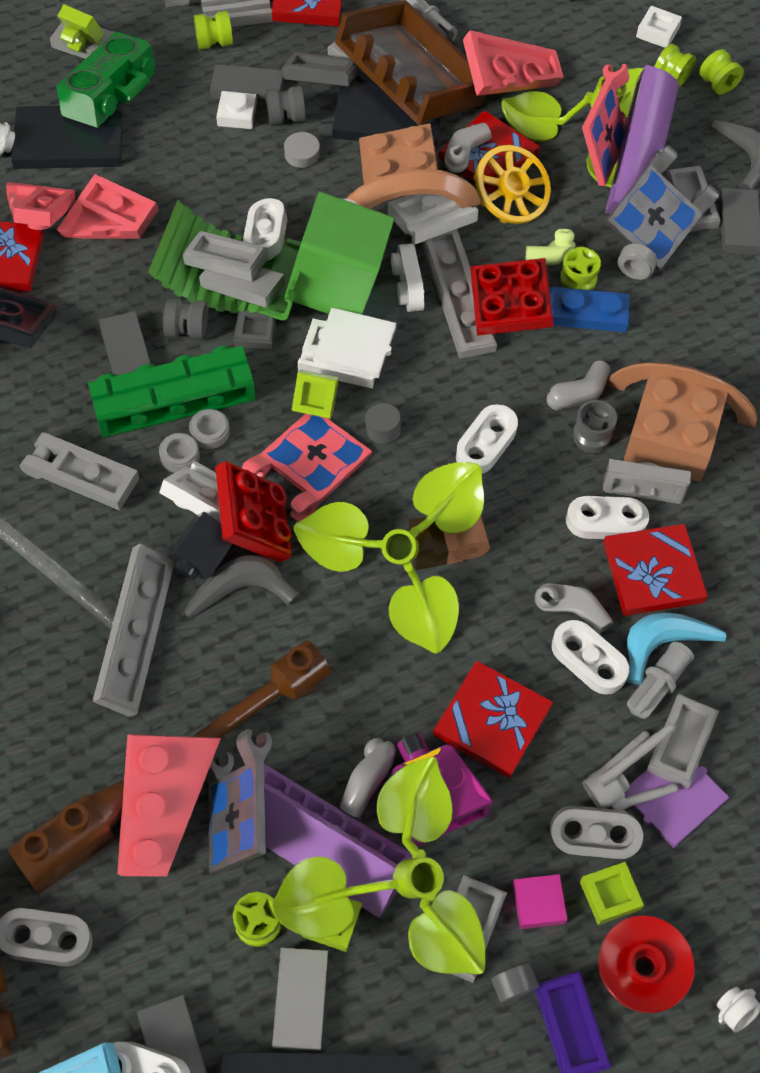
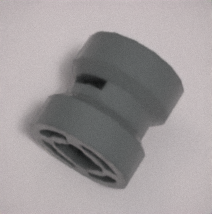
[266,86,305,126]
[163,298,208,340]
[572,399,617,453]

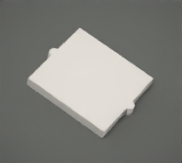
[313,308,396,378]

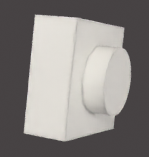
[636,6,682,48]
[216,91,257,129]

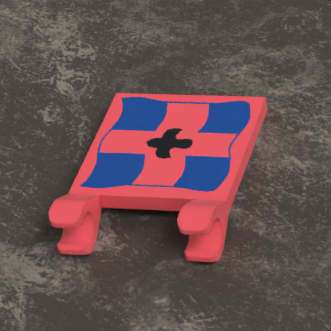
[582,64,630,186]
[242,414,372,523]

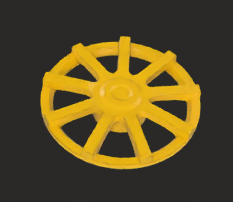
[474,145,551,224]

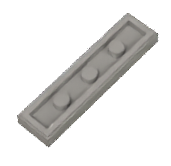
[421,229,497,359]
[92,544,175,716]

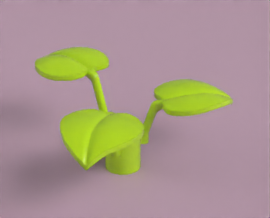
[502,68,643,188]
[294,462,484,654]
[272,757,485,974]

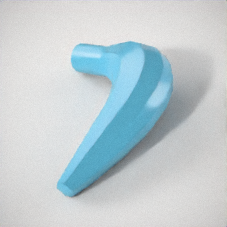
[626,612,726,685]

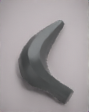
[711,120,760,190]
[184,555,299,619]

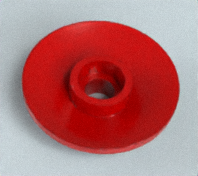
[599,916,695,1013]

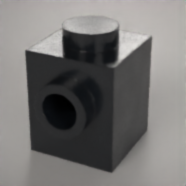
[168,511,232,581]

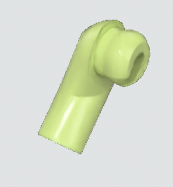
[526,229,575,265]

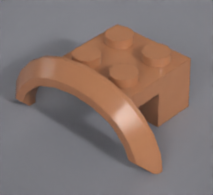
[346,123,481,209]
[606,362,758,482]

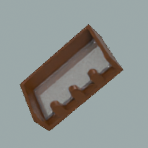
[335,0,486,125]

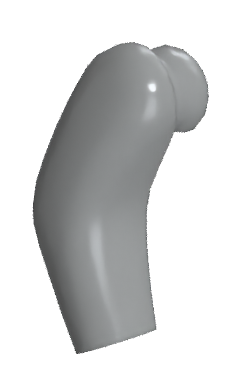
[444,123,492,173]
[547,361,611,411]
[535,583,614,634]
[340,738,397,818]

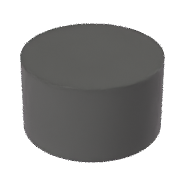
[365,403,401,444]
[491,963,540,1004]

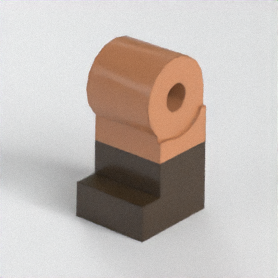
[408,516,490,570]

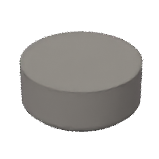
[284,132,320,168]
[617,244,657,280]
[189,409,230,449]
[159,433,200,473]

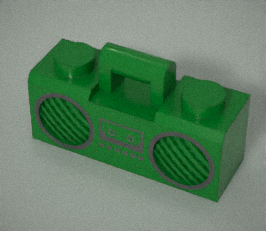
[56,31,155,128]

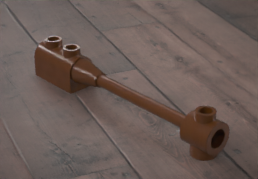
[7,640,331,894]

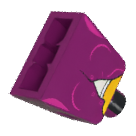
[392,733,492,847]

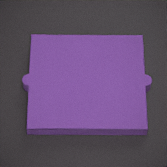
[624,766,729,848]

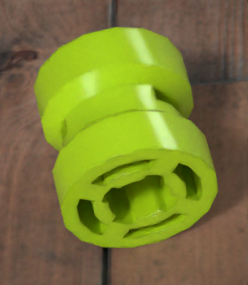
[193,10,233,50]

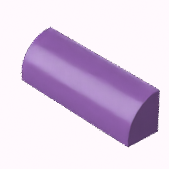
[605,65,679,214]
[264,764,412,918]

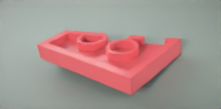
[463,30,564,96]
[117,734,221,876]

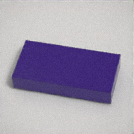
[535,972,611,1073]

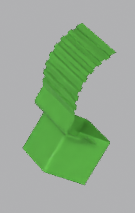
[148,191,394,320]

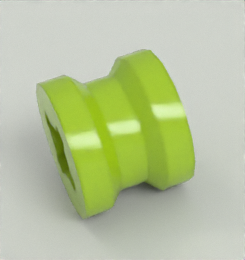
[655,43,696,87]
[699,49,744,95]
[560,247,601,290]
[233,892,281,947]

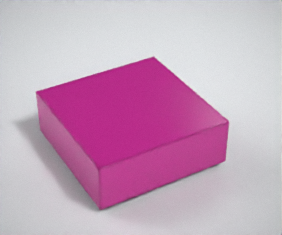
[513,874,567,929]

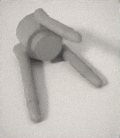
[582,723,678,811]

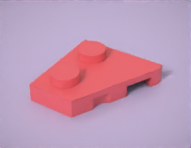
[57,174,159,239]
[6,182,76,230]

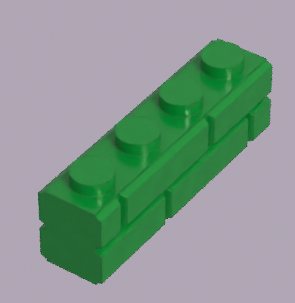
[88,346,256,438]

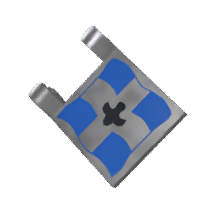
[605,145,719,270]
[206,729,272,874]

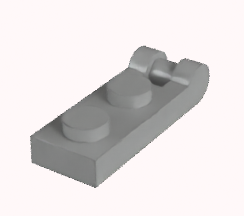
[20,433,139,511]

